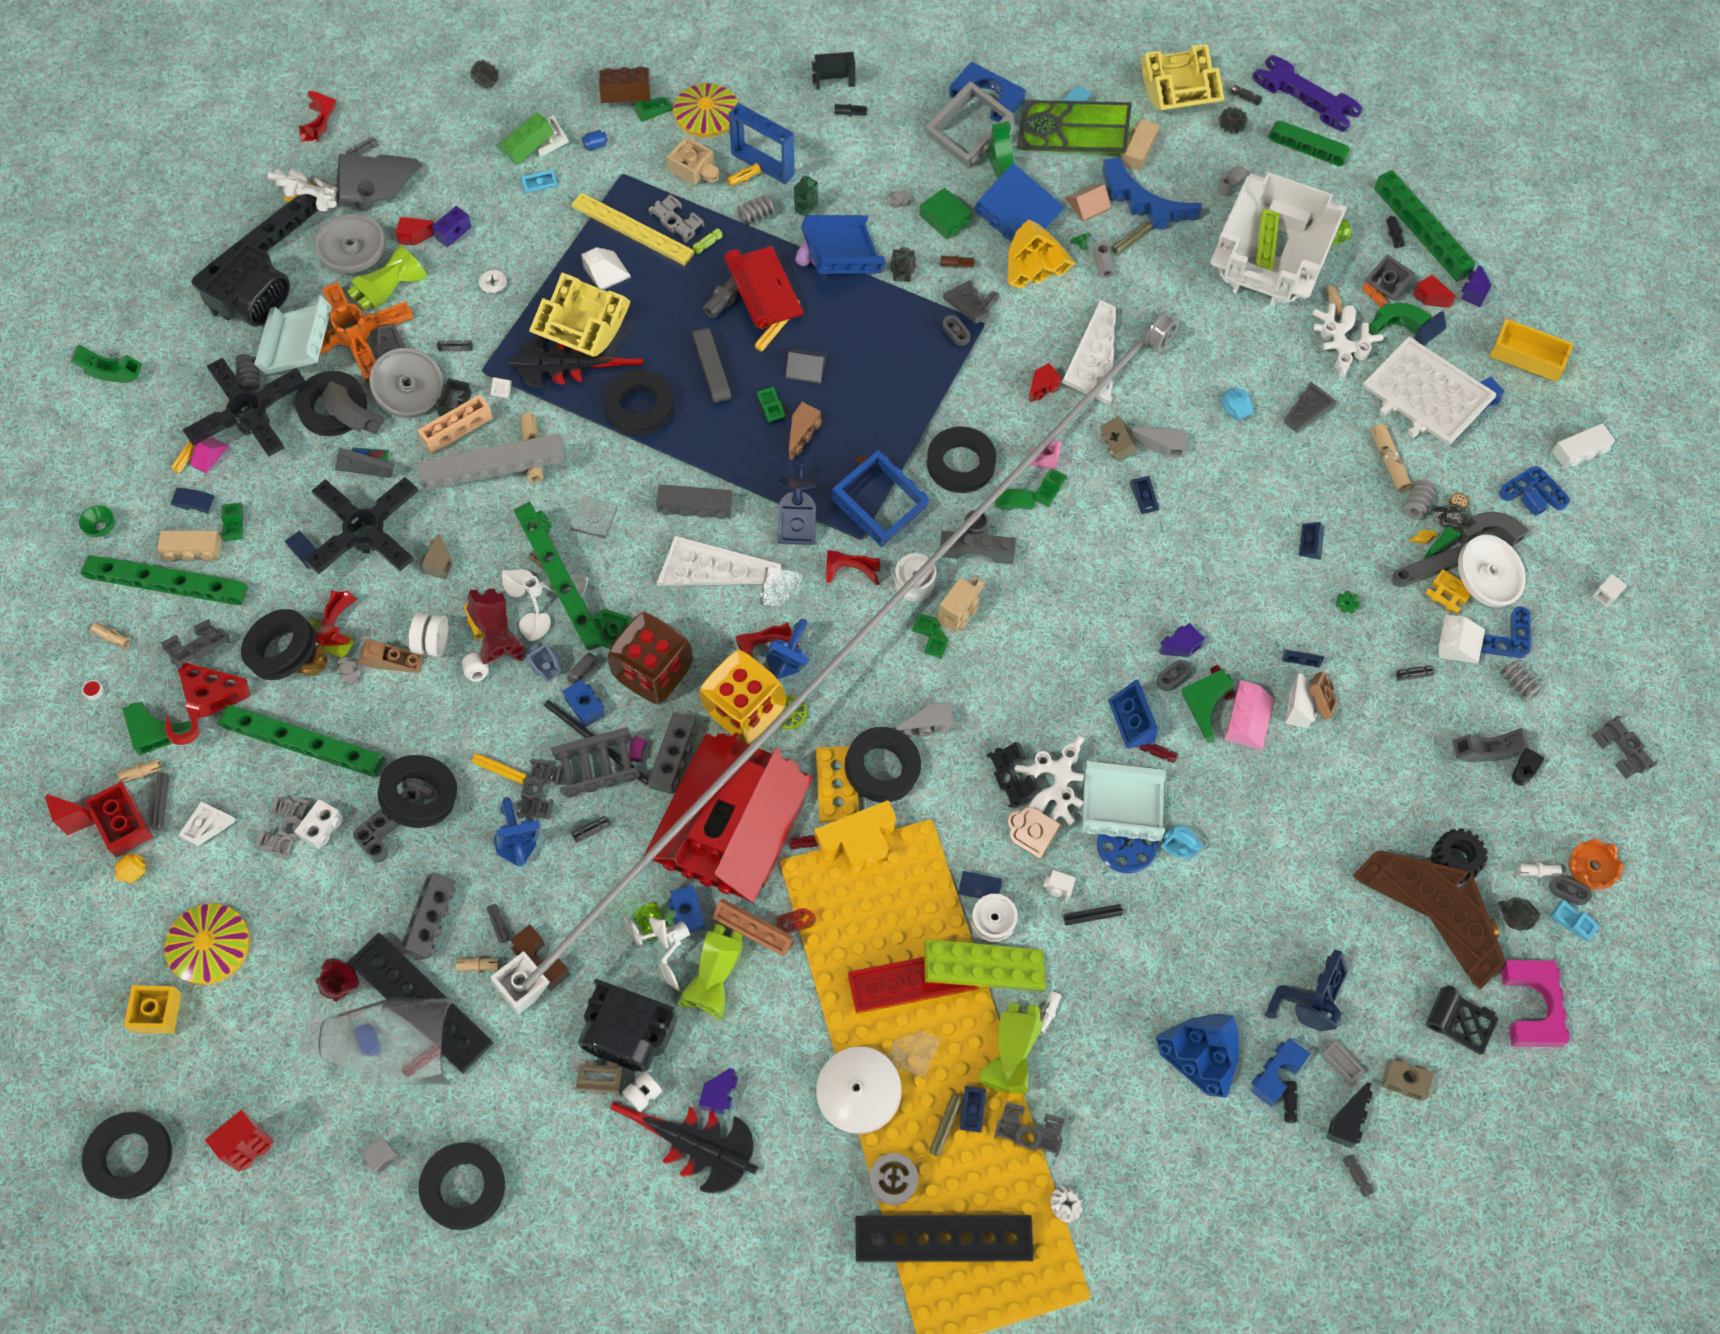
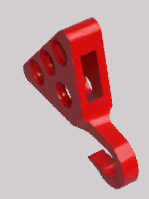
[165,662,250,745]

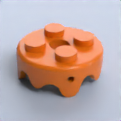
[1568,839,1623,890]

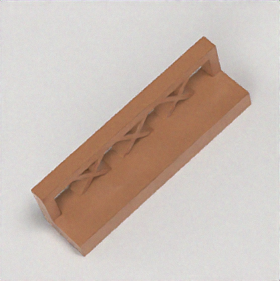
[713,898,795,957]

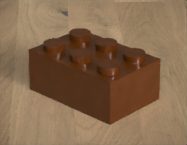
[599,66,651,103]

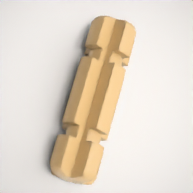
[1326,285,1344,316]

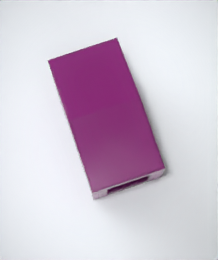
[629,736,647,763]

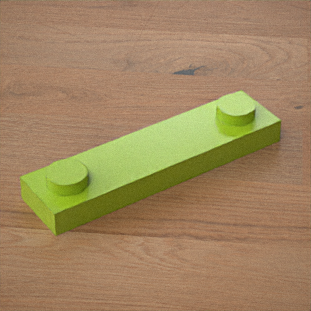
[1255,209,1280,271]

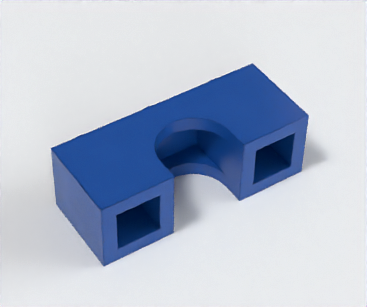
[1250,1038,1311,1107]

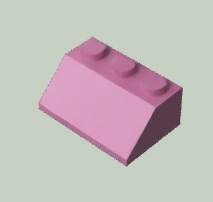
[1224,680,1274,750]

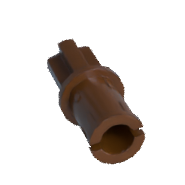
[940,255,974,269]

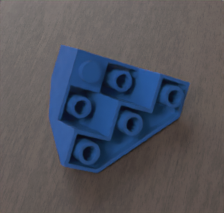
[1155,1014,1239,1098]

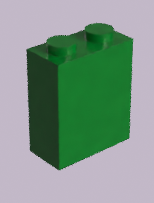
[919,187,972,240]

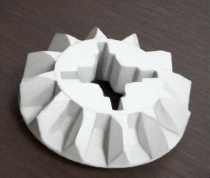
[479,270,507,294]
[1050,1186,1083,1222]

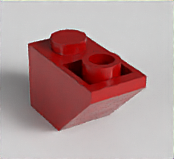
[1029,363,1061,403]

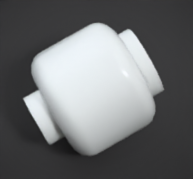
[462,653,489,681]

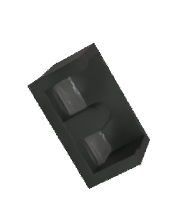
[435,378,472,416]

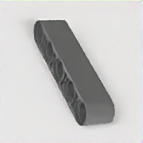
[692,327,731,403]

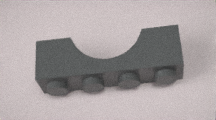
[940,531,1016,564]

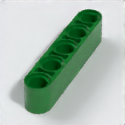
[1268,120,1350,166]

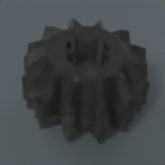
[470,59,499,89]
[1219,106,1247,135]

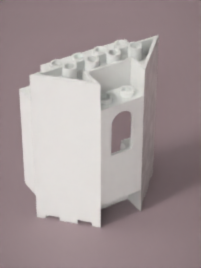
[1210,172,1347,307]

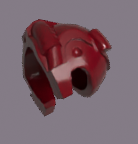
[316,958,359,1002]

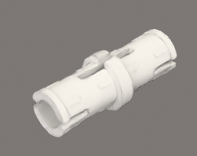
[1517,862,1562,878]
[1040,991,1062,1035]

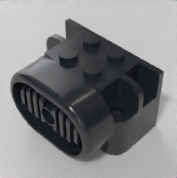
[200,241,290,327]
[578,978,678,1072]

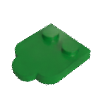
[586,609,632,649]

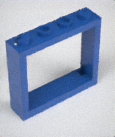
[728,103,795,184]
[829,450,930,547]

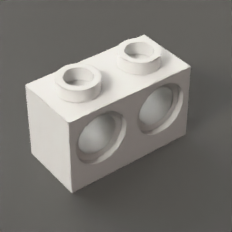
[294,799,343,849]

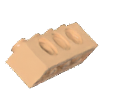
[417,395,493,454]

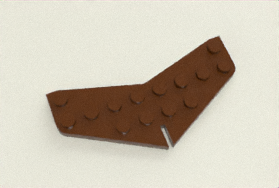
[1353,850,1505,990]

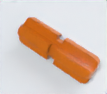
[1362,283,1388,308]

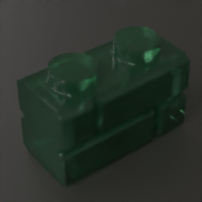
[794,175,818,216]

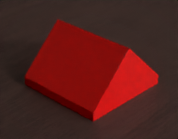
[45,794,95,835]

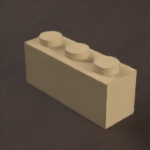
[1121,119,1160,171]
[157,531,222,561]

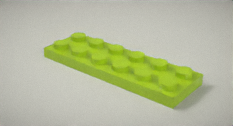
[924,939,1046,992]

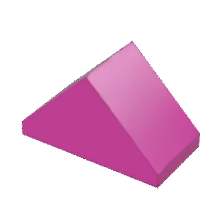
[191,438,228,473]

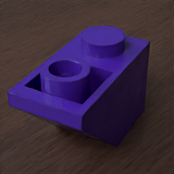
[1461,265,1492,307]
[1159,623,1205,657]
[698,1068,738,1115]

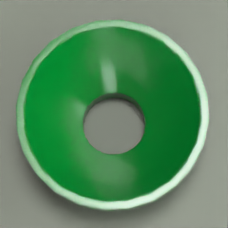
[79,505,115,538]

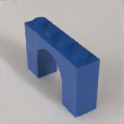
[949,61,1026,123]

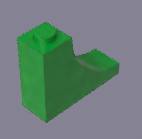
[988,121,1015,180]
[1181,669,1234,744]
[122,701,192,755]

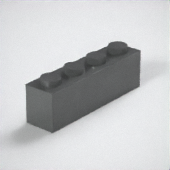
[656,484,733,519]

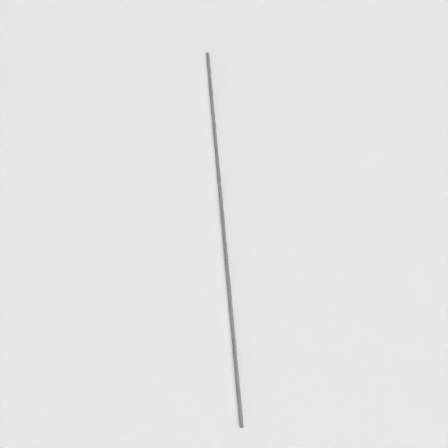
[521,314,1170,990]

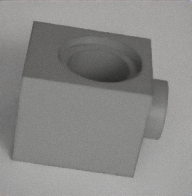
[361,1137,399,1174]

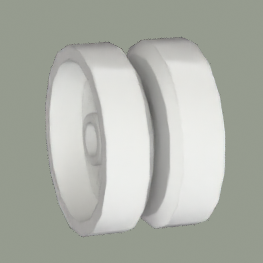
[894,553,937,602]
[409,612,449,657]
[971,894,1018,944]

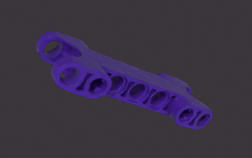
[1252,55,1363,132]

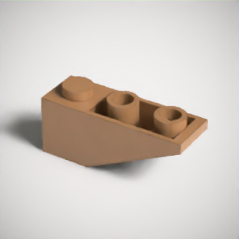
[789,402,822,460]
[357,638,423,673]

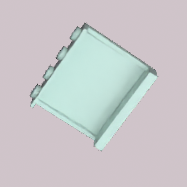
[254,295,332,375]
[1082,761,1166,841]

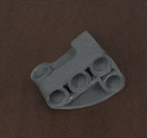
[337,153,423,211]

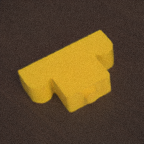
[814,800,896,870]

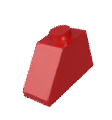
[395,217,435,245]
[1413,274,1457,308]

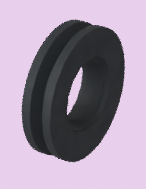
[603,369,673,436]
[295,371,367,436]
[927,426,996,493]
[241,609,316,680]
[844,727,921,803]
[377,755,457,828]
[82,1112,172,1199]
[418,1142,505,1230]

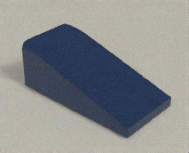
[1130,476,1159,514]
[959,1085,986,1133]

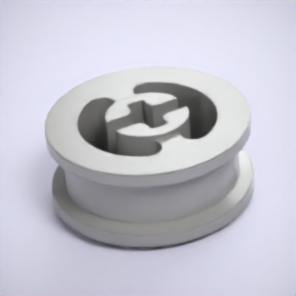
[1144,311,1180,353]
[869,1153,918,1205]

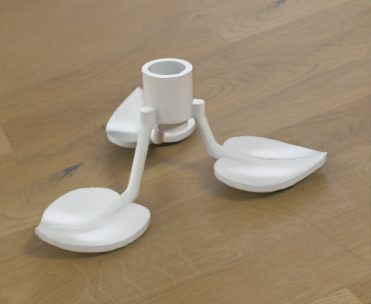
[502,569,589,641]
[623,915,690,993]

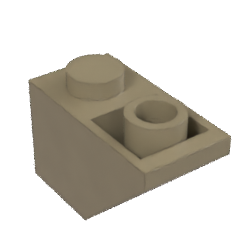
[421,534,453,580]

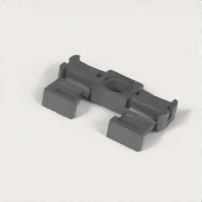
[161,619,231,669]
[1592,716,1657,779]
[516,759,563,820]
[994,1102,1065,1158]

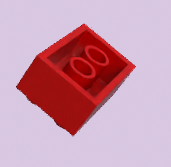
[84,781,153,857]
[205,1110,274,1172]

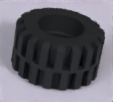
[1430,828,1488,884]

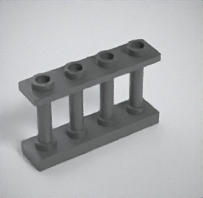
[551,727,640,798]

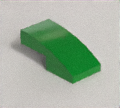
[757,387,786,423]
[1034,468,1067,507]
[995,489,1035,510]
[221,503,243,541]

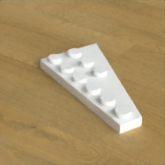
[1062,300,1116,405]
[657,536,782,586]

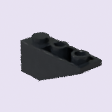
[1326,1082,1373,1148]

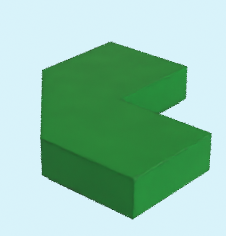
[912,613,948,659]

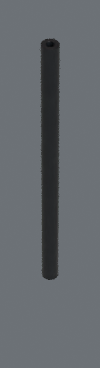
[544,700,649,785]

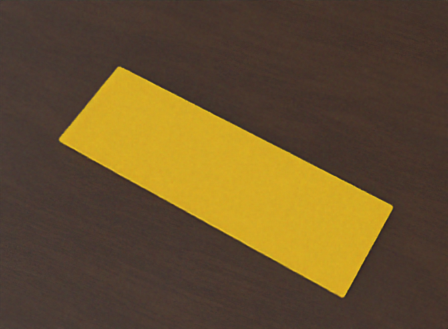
[780,820,1090,1334]

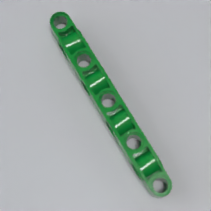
[513,501,597,650]
[80,555,248,605]
[217,705,386,777]

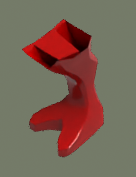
[299,90,336,142]
[826,550,881,585]
[316,591,358,646]
[735,622,800,658]

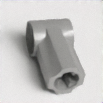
[1218,165,1247,197]
[1093,241,1114,278]

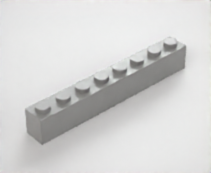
[418,433,567,490]

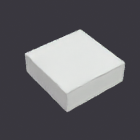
[490,378,512,399]

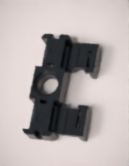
[987,742,1041,808]

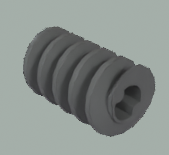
[236,354,260,392]

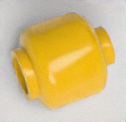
[114,853,147,883]

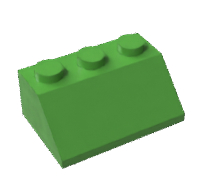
[496,112,554,165]

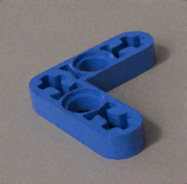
[1499,466,1570,510]
[1481,606,1531,658]

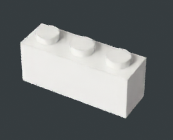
[1552,424,1615,468]

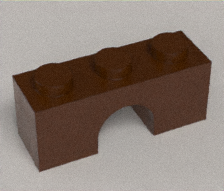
[510,924,570,990]

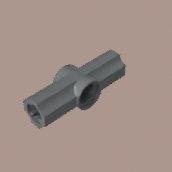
[703,277,739,318]

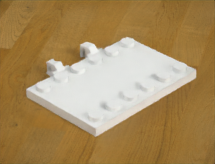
[1363,337,1496,445]

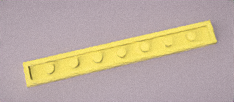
[572,192,694,266]

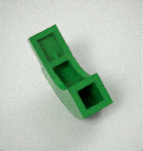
[1369,303,1432,335]
[71,344,142,383]

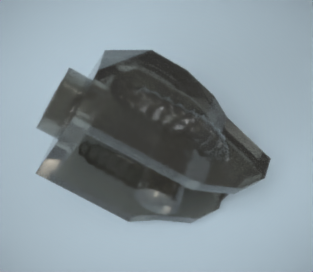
[890,247,916,282]
[1431,504,1468,531]
[1497,897,1541,931]

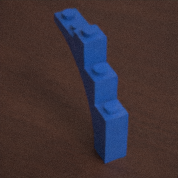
[1102,158,1202,229]

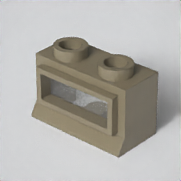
[576,1061,624,1097]

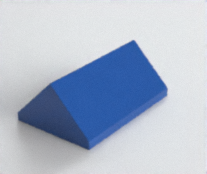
[1108,679,1158,749]

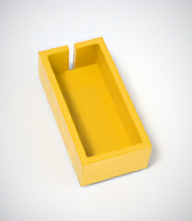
[1489,318,1574,382]

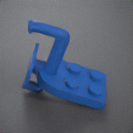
[765,618,809,679]
[494,797,540,867]

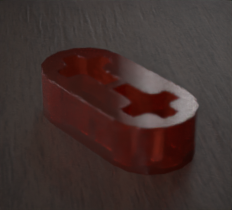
[776,908,816,934]

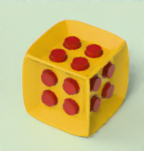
[699,650,786,744]

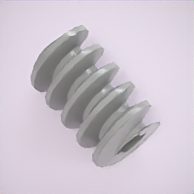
[736,195,775,225]
[1403,479,1437,520]
[1499,660,1542,702]

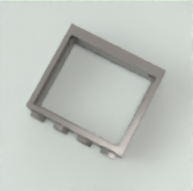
[925,81,1015,169]

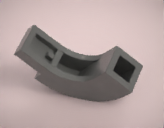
[322,381,384,434]
[1458,512,1529,547]
[1452,728,1530,762]

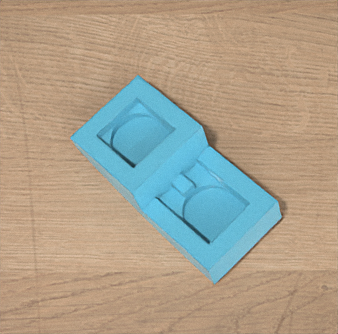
[1550,900,1600,941]

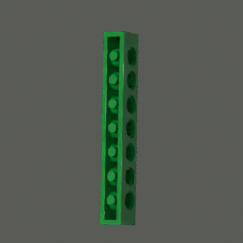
[1374,170,1476,282]

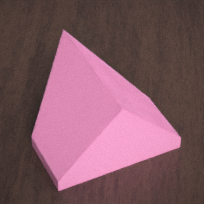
[1029,441,1061,470]

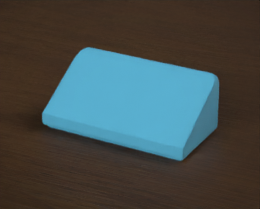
[1057,86,1093,117]
[521,169,558,194]

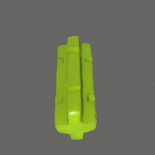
[693,228,723,254]

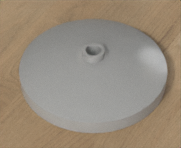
[315,214,386,274]
[369,348,443,418]

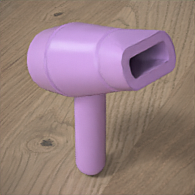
[795,240,815,266]

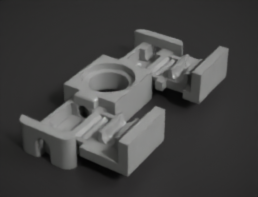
[649,195,705,243]
[255,794,312,860]

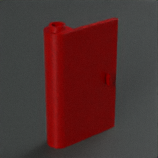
[724,246,804,329]

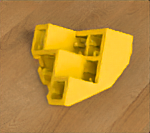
[1008,219,1076,288]

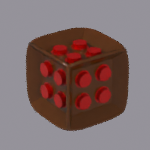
[608,612,693,705]

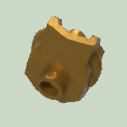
[295,645,328,676]

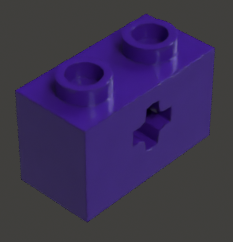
[432,206,472,248]

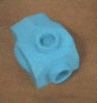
[1220,388,1254,420]
[1160,825,1203,859]

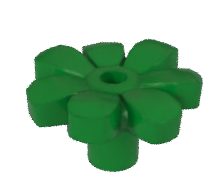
[1070,232,1091,249]
[532,510,552,533]
[1336,591,1360,613]

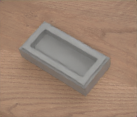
[1320,1039,1366,1086]

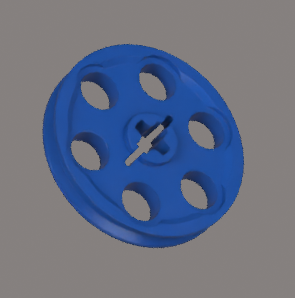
[1097,834,1158,874]

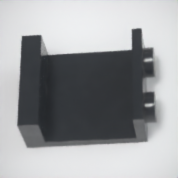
[812,52,855,90]

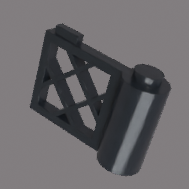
[1425,985,1498,1055]

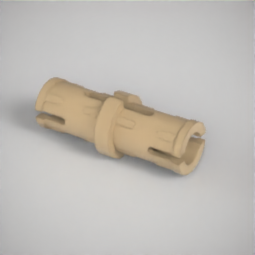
[90,622,131,649]
[117,759,162,783]
[456,956,500,973]

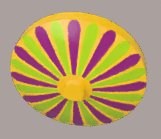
[673,83,738,137]
[164,903,250,985]

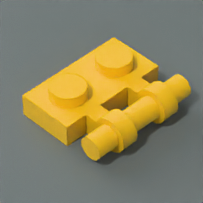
[1425,569,1471,614]

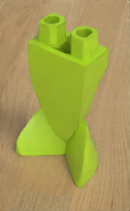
[347,245,428,311]
[677,924,743,1020]
[979,1003,1043,1094]

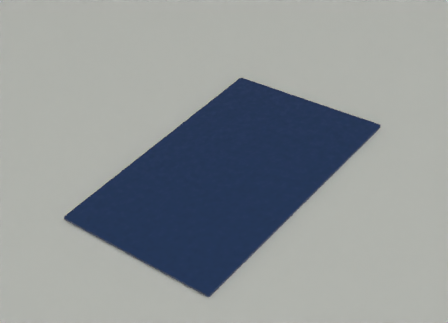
[482,174,985,540]

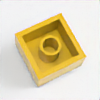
[123,985,182,1034]

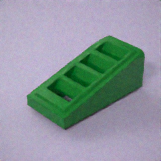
[635,97,673,122]
[1424,526,1461,559]

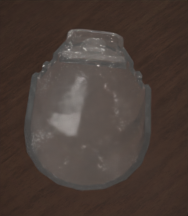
[303,997,457,1085]

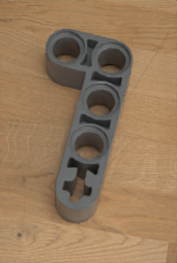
[353,787,424,863]

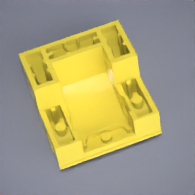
[1140,44,1224,110]
[529,273,631,357]

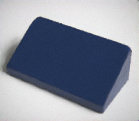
[1414,311,1446,346]
[1299,522,1324,559]
[1282,649,1324,668]
[958,871,1002,899]

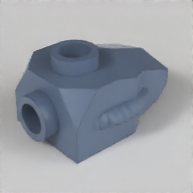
[526,643,563,682]

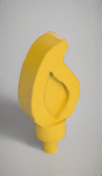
[1409,530,1438,544]

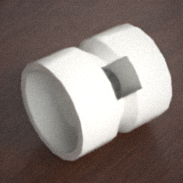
[622,1071,663,1112]

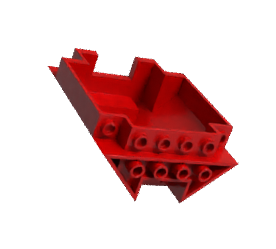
[643,733,813,903]

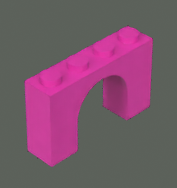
[1500,960,1570,1048]

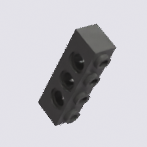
[648,712,699,794]
[399,872,456,960]

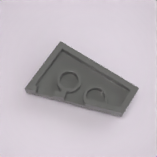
[1284,381,1336,433]

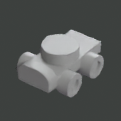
[886,190,911,209]
[336,657,361,685]

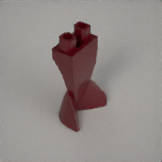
[466,588,526,665]

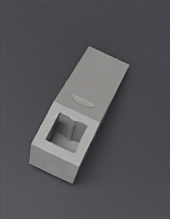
[1131,427,1187,458]
[896,702,954,738]

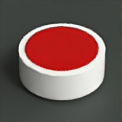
[82,680,104,700]

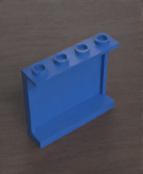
[973,163,1064,242]
[801,215,886,274]

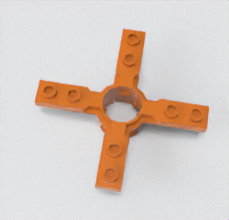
[320,282,414,383]

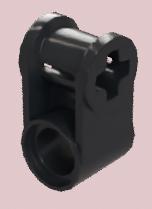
[1512,748,1545,786]

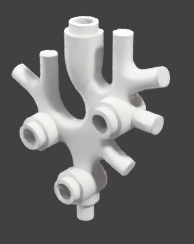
[267,169,339,211]
[1313,304,1383,377]
[1015,735,1084,826]

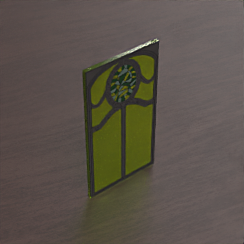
[1017,100,1132,153]

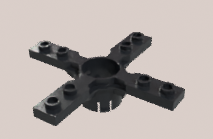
[182,357,307,457]
[305,477,419,574]

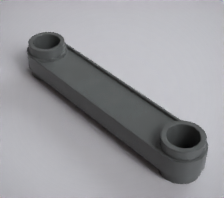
[1392,543,1466,587]

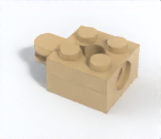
[666,136,719,186]
[937,576,985,633]

